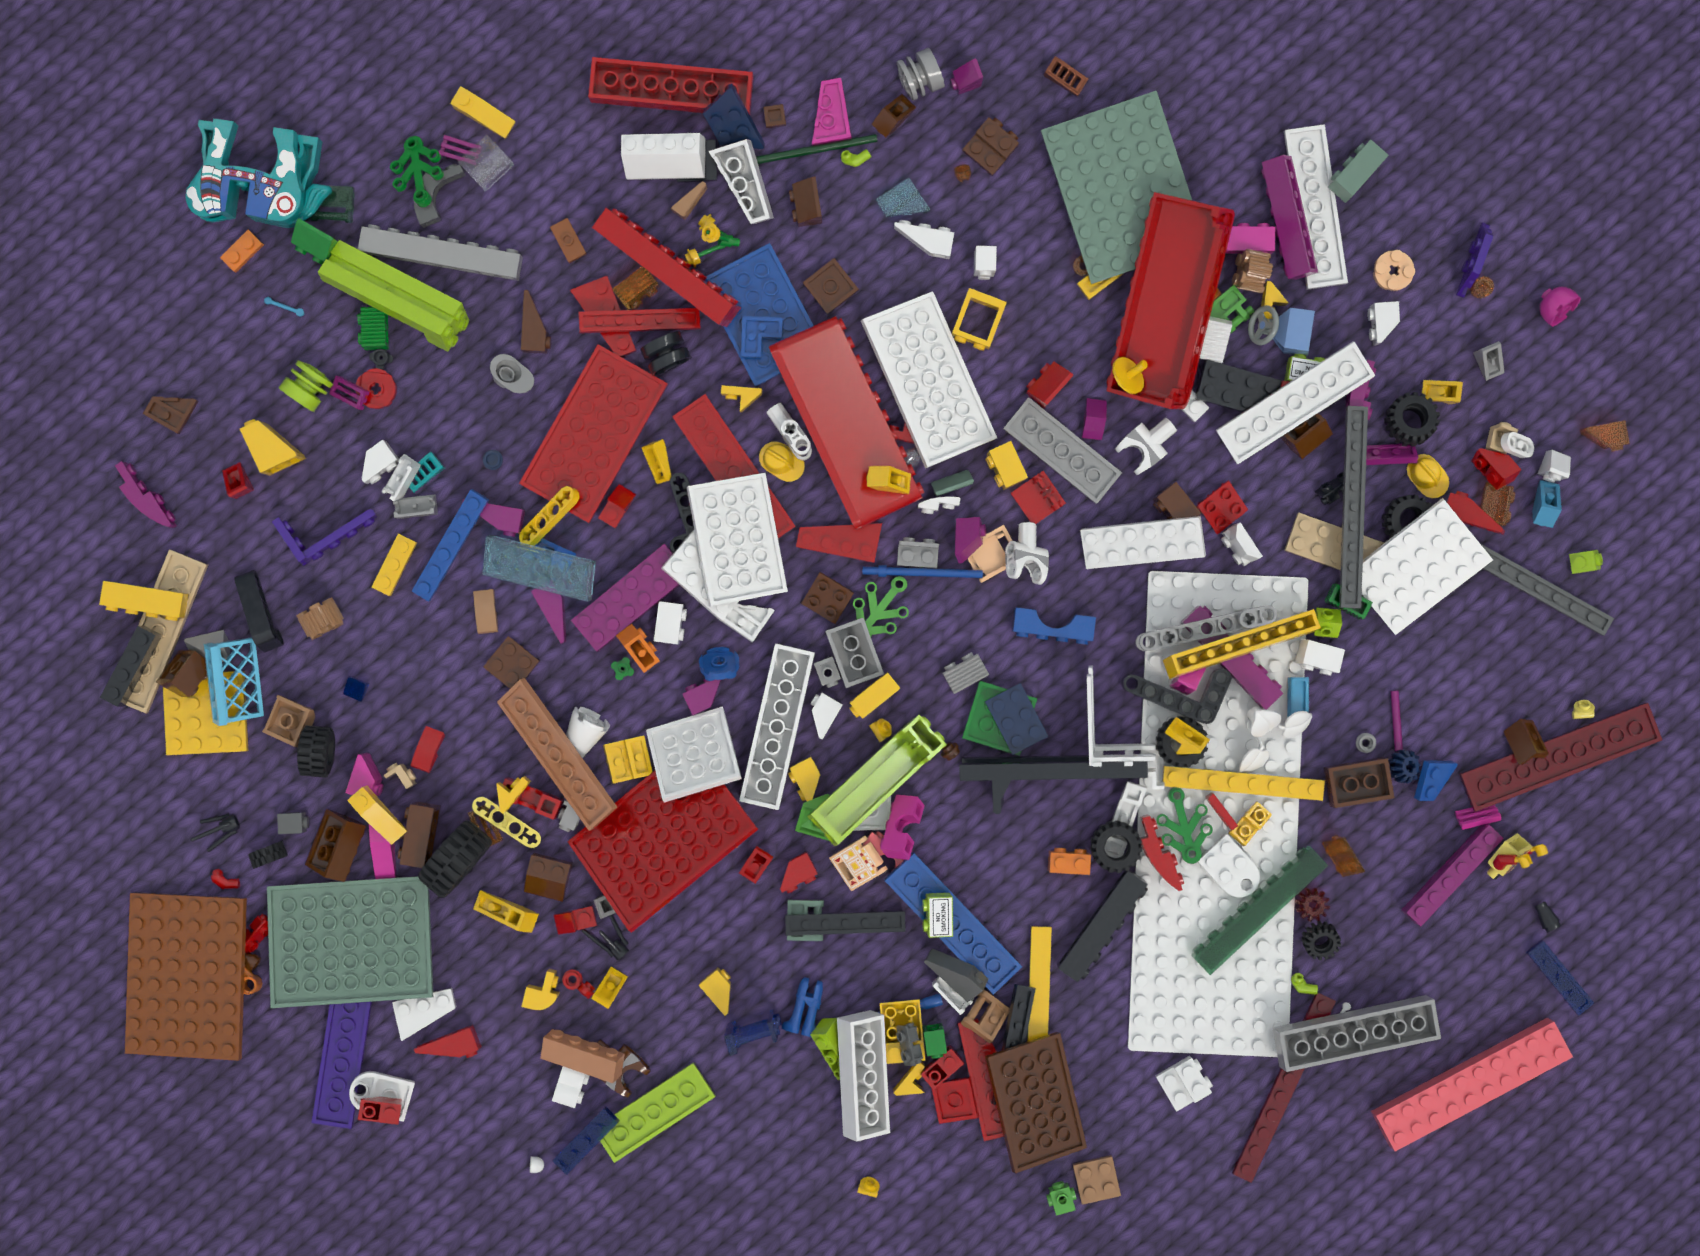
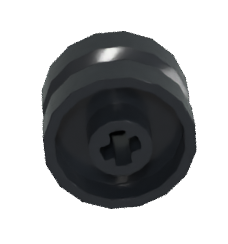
[640,331,692,376]

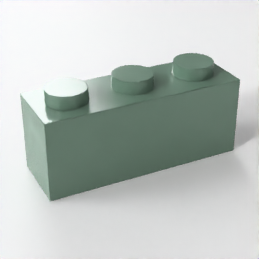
[1328,139,1389,203]

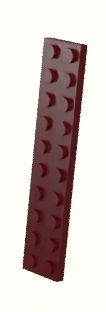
[1459,703,1662,812]

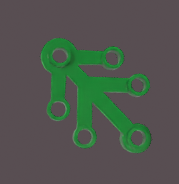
[390,136,444,207]
[1156,787,1213,864]

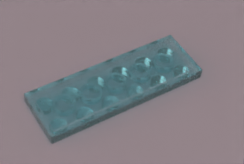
[483,535,596,602]

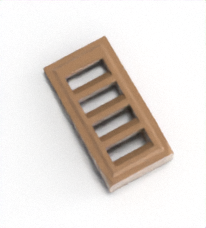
[671,181,708,220]

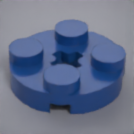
[699,647,740,681]

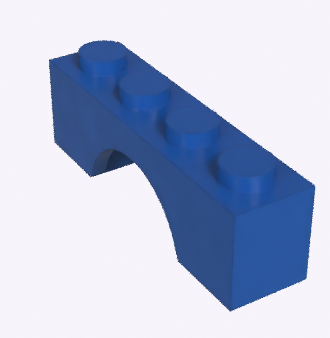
[1012,608,1096,645]

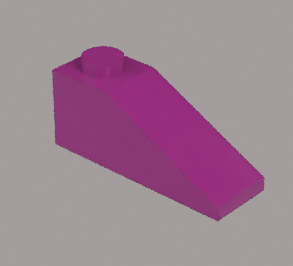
[462,499,525,537]
[531,579,566,644]

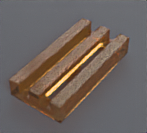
[467,805,503,846]

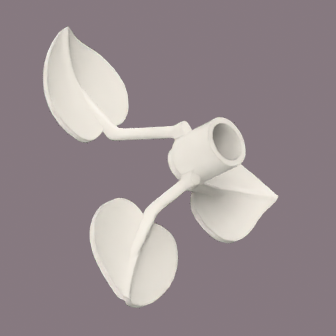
[1239,706,1312,773]

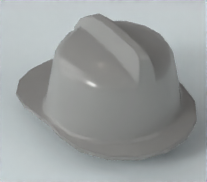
[490,354,534,394]

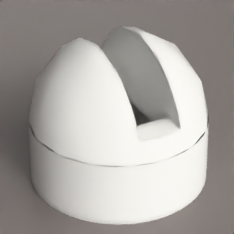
[530,1157,544,1173]

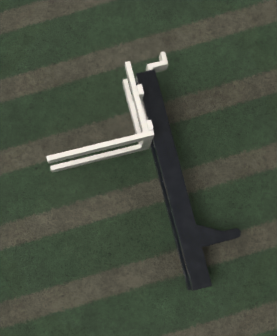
[959,665,1165,814]

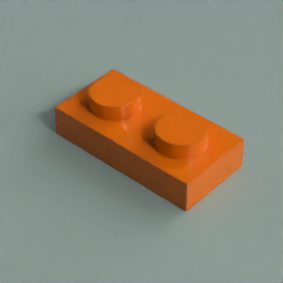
[220,230,264,273]

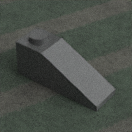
[924,948,988,1002]

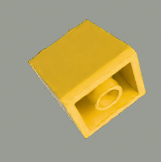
[240,419,306,476]

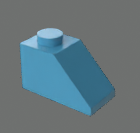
[1532,480,1562,528]

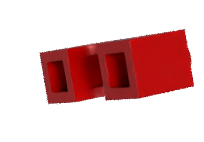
[503,777,564,820]

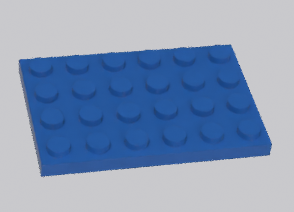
[706,243,814,387]

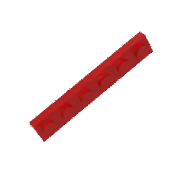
[578,308,700,333]

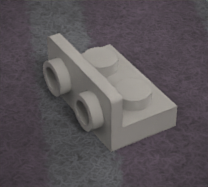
[897,537,939,568]

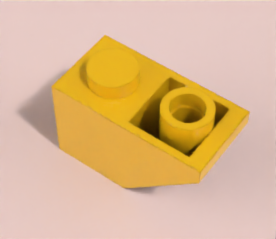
[788,756,820,801]

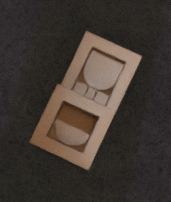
[473,589,498,634]

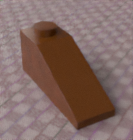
[521,290,551,354]

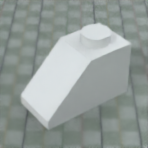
[811,693,843,739]

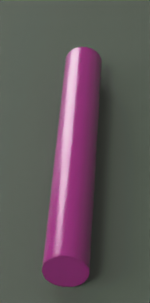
[1390,691,1403,751]

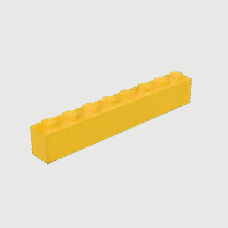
[1163,609,1321,679]

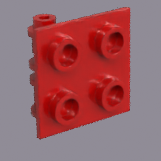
[1011,471,1066,524]
[1196,480,1248,535]

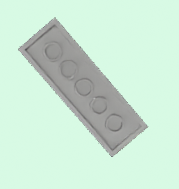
[1003,397,1122,504]

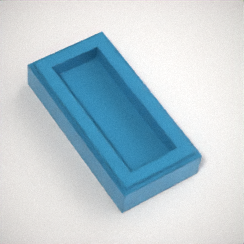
[1287,677,1309,717]

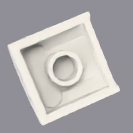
[1221,523,1263,566]

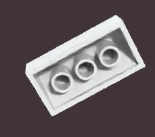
[621,133,706,180]

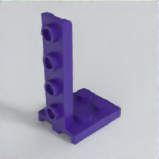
[272,509,377,566]

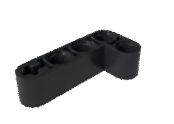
[670,473,694,552]
[234,570,284,653]

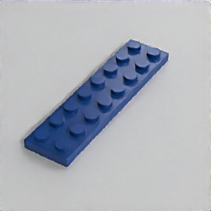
[884,852,1022,994]

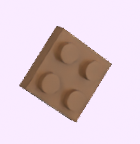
[1073,1155,1121,1205]

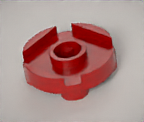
[355,368,397,409]

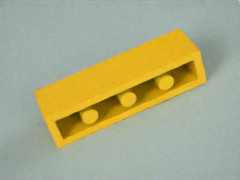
[99,581,189,621]

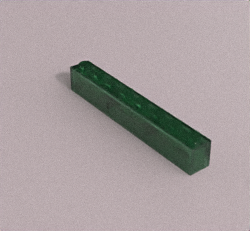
[1191,846,1328,975]

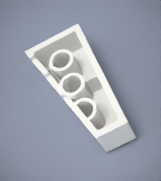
[709,139,774,224]

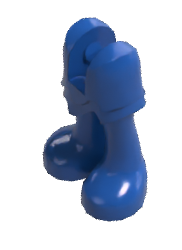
[781,977,823,1037]

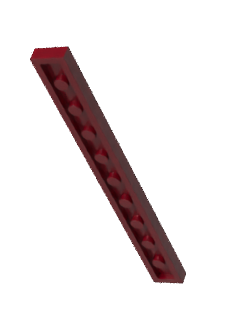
[1232,992,1336,1183]

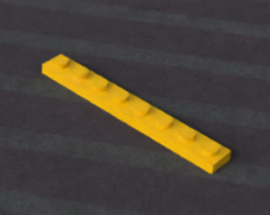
[1162,766,1325,801]

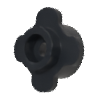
[369,349,393,370]

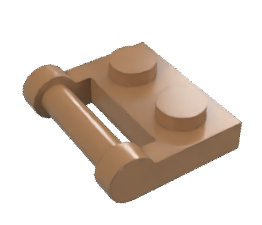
[961,990,1010,1043]

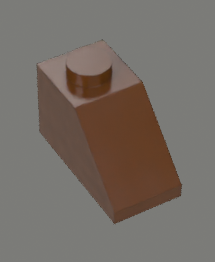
[872,94,916,138]

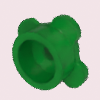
[611,657,634,680]

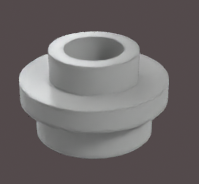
[1356,733,1376,753]

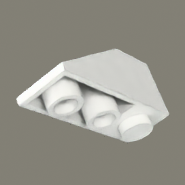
[894,220,954,259]

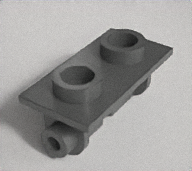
[896,1023,923,1066]

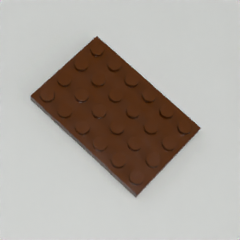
[985,1032,1087,1174]

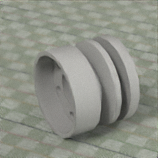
[897,48,945,101]

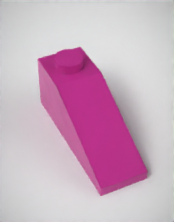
[369,824,396,879]

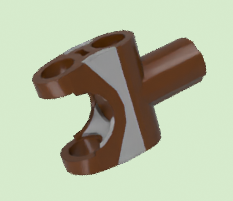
[597,1039,651,1098]

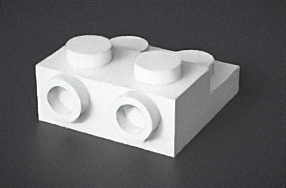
[1155,1055,1213,1112]

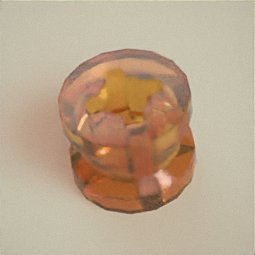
[1470,276,1494,299]

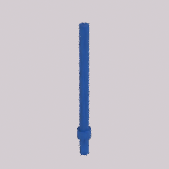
[862,565,983,578]

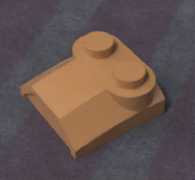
[262,695,315,747]

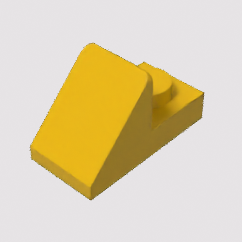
[1261,281,1288,319]
[1422,380,1463,404]
[721,385,762,413]
[1165,717,1210,754]
[497,776,531,814]
[591,967,628,1009]
[893,1062,925,1096]

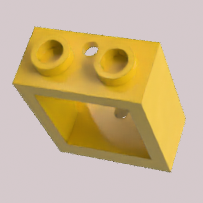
[952,288,1007,351]
[849,672,900,719]

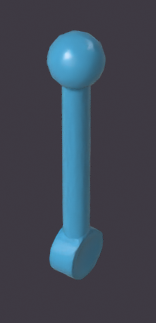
[264,297,304,317]

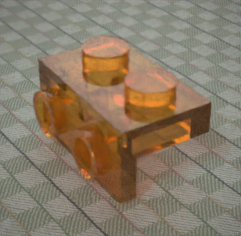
[1480,482,1515,526]

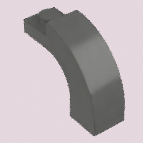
[414,164,466,228]

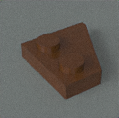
[143,396,199,434]

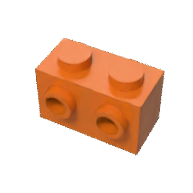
[616,624,660,673]
[1048,848,1091,875]

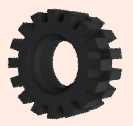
[248,841,288,869]
[1301,921,1341,960]

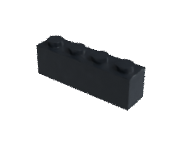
[100,626,162,707]

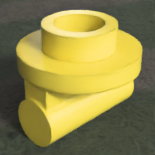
[1572,700,1595,719]

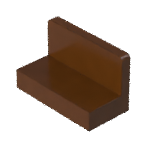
[1504,719,1549,765]

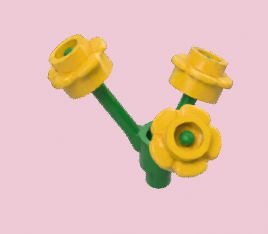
[685,214,740,268]

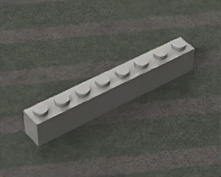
[358,224,523,281]

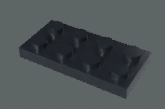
[1195,360,1282,412]

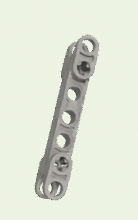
[1135,606,1277,651]

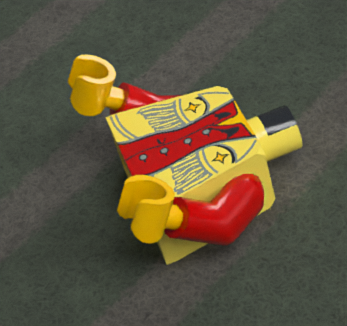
[1487,833,1548,879]

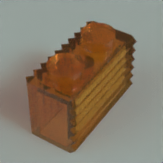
[612,266,660,310]

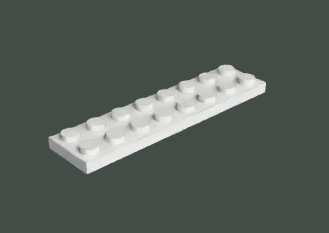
[1284,124,1348,290]
[1216,341,1375,464]

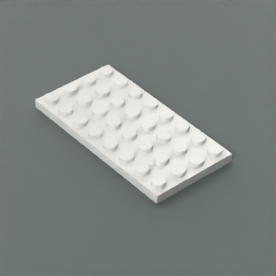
[861,292,997,469]

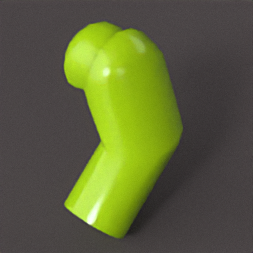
[841,149,871,167]
[1291,973,1318,995]

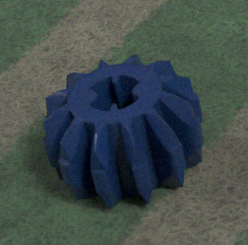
[1388,749,1422,784]

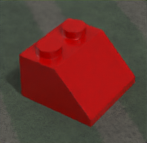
[1026,362,1073,409]

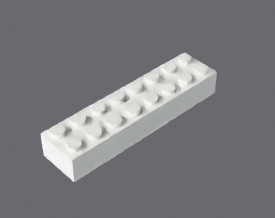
[739,644,815,810]

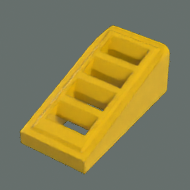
[641,439,671,484]

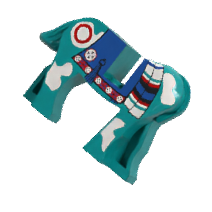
[186,118,332,228]

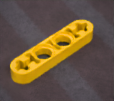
[519,486,579,547]

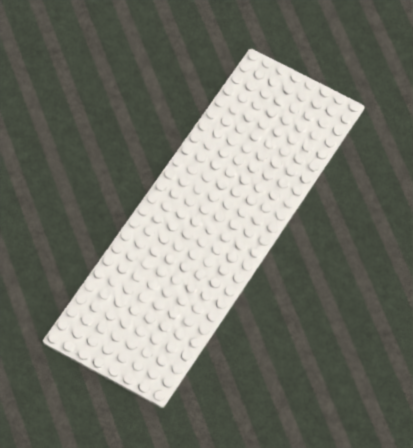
[1128,571,1308,1057]

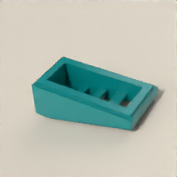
[409,452,445,493]

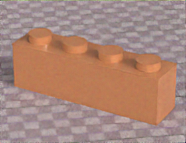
[540,1029,625,1083]

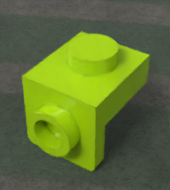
[1569,550,1603,574]

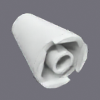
[566,707,610,758]

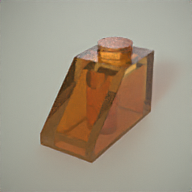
[1580,420,1630,452]

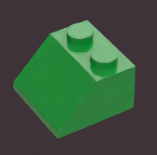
[291,218,338,265]

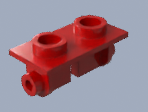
[245,913,268,954]

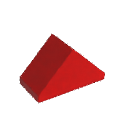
[222,462,254,499]

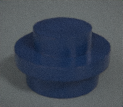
[483,450,503,470]

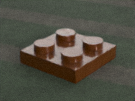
[803,258,859,315]
[483,636,540,689]

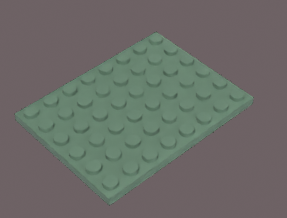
[1041,91,1192,284]
[267,876,434,1008]

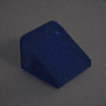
[343,676,370,702]

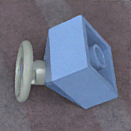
[1248,305,1315,357]

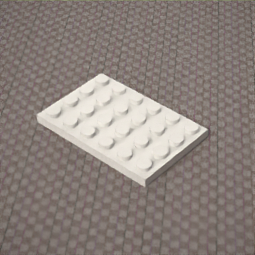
[687,473,788,606]
[1362,498,1493,635]

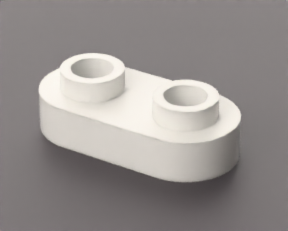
[1501,432,1534,458]

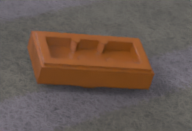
[550,218,587,263]

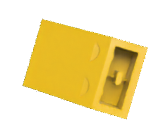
[880,999,925,1064]

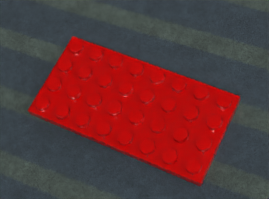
[519,344,668,523]

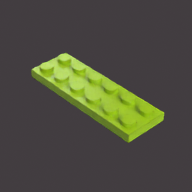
[592,1062,716,1163]

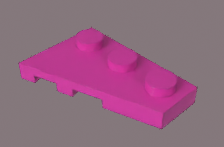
[812,78,852,146]

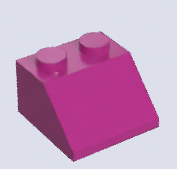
[345,753,384,796]

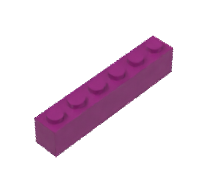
[1262,155,1318,280]
[1180,605,1284,710]
[1401,824,1504,926]

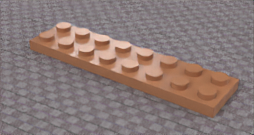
[497,678,617,831]

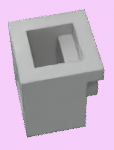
[814,656,841,688]
[558,800,580,832]

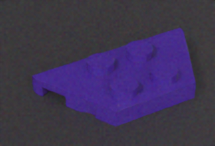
[1456,223,1493,298]

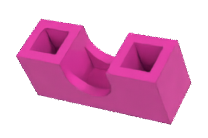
[880,795,925,860]

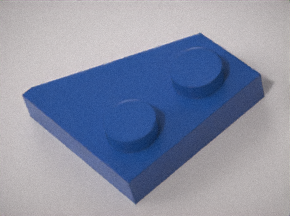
[1414,760,1458,801]

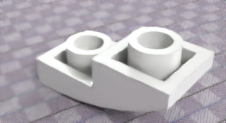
[918,497,960,514]

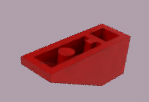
[1447,491,1505,535]
[414,1024,482,1058]

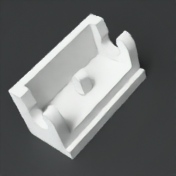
[382,454,421,501]
[932,976,974,1015]

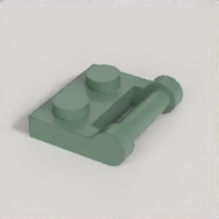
[787,899,824,941]

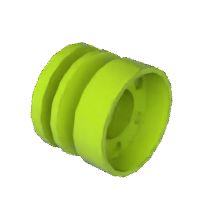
[278,360,334,412]

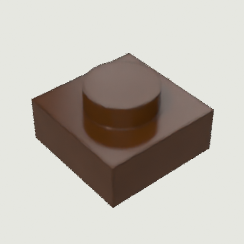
[763,104,786,128]

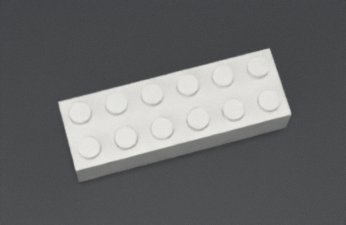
[837,1010,890,1142]

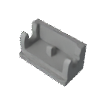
[393,495,438,519]

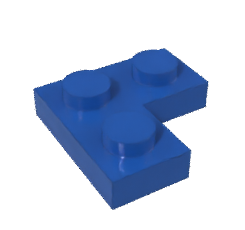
[741,316,783,358]

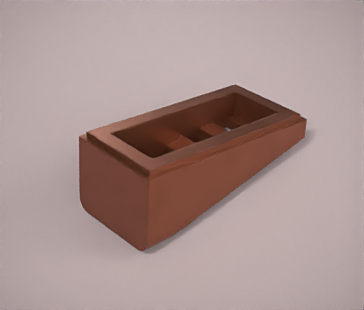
[1044,56,1088,97]

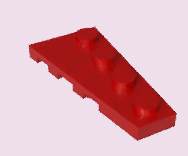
[570,276,636,357]
[796,523,882,563]

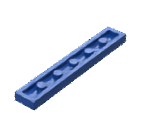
[412,489,489,602]

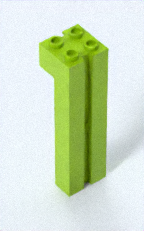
[318,240,469,352]
[807,715,947,847]

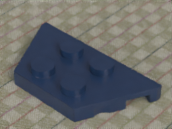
[703,83,765,149]

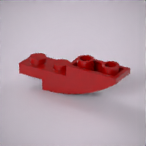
[1140,814,1184,891]

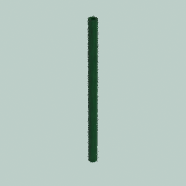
[756,134,878,164]

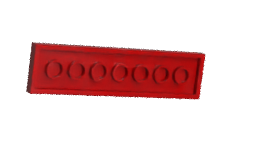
[672,394,796,538]

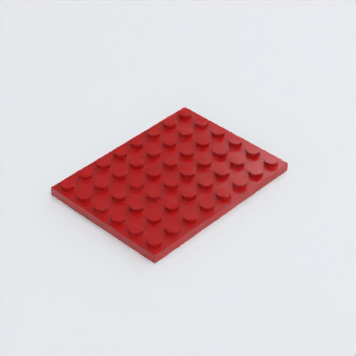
[567,770,758,933]

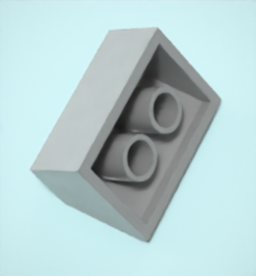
[825,618,884,688]

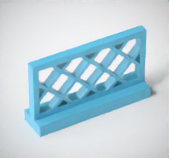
[204,637,264,726]

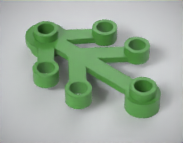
[853,576,909,637]

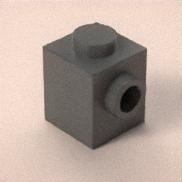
[277,812,310,834]

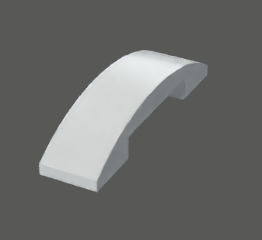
[1104,781,1147,858]

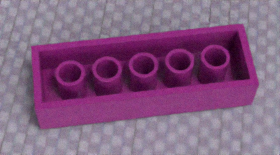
[571,544,679,652]

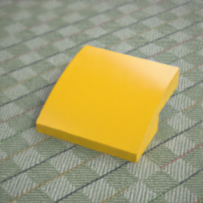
[603,735,653,784]

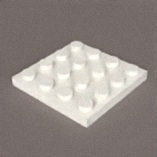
[661,530,739,621]
[646,706,742,802]

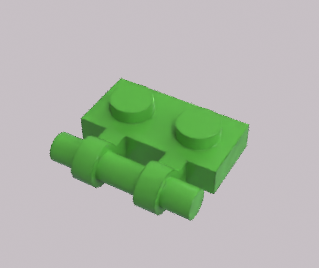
[1210,285,1255,333]

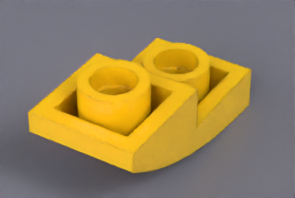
[1228,802,1272,846]

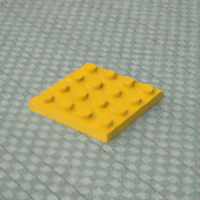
[163,671,248,755]

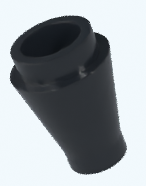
[1535,901,1561,933]

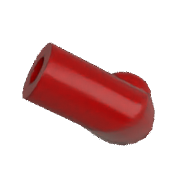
[211,869,240,889]

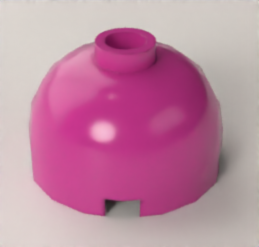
[1539,287,1581,327]

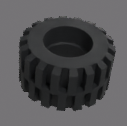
[1384,392,1440,447]
[1382,495,1433,539]
[1155,716,1209,768]
[297,725,335,778]
[1090,820,1143,873]

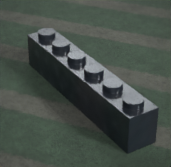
[1057,870,1148,982]

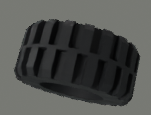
[418,820,492,898]

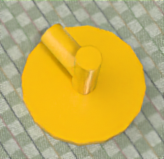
[1112,357,1148,394]

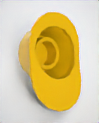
[759,442,805,482]
[1407,454,1449,498]

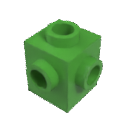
[1046,1181,1076,1216]

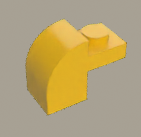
[521,969,560,1010]

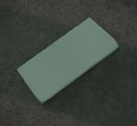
[931,470,974,497]

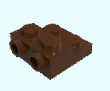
[962,117,1019,176]

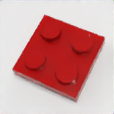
[932,1077,979,1124]

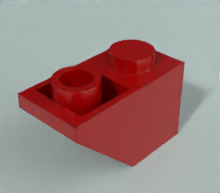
[1471,448,1522,490]
[780,851,818,893]
[920,1045,964,1090]
[358,1097,402,1125]

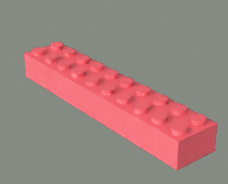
[1371,1018,1573,1151]

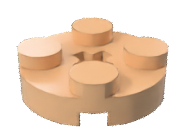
[1373,250,1415,291]

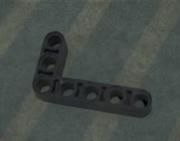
[1121,669,1232,724]

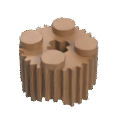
[1232,249,1273,293]
[296,597,344,640]

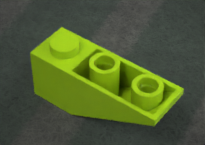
[810,1018,840,1080]

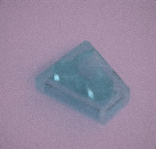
[876,178,930,217]

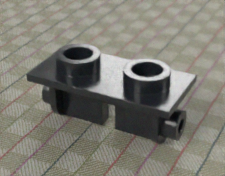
[1315,472,1344,505]

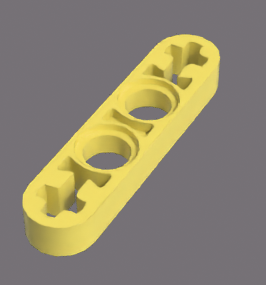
[472,797,541,848]

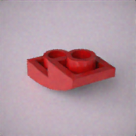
[411,726,445,773]

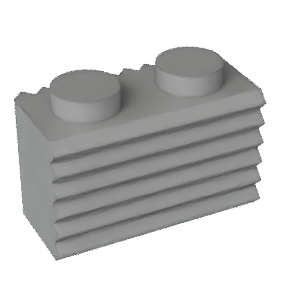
[942,652,989,694]

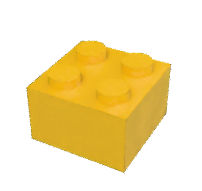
[985,441,1028,490]

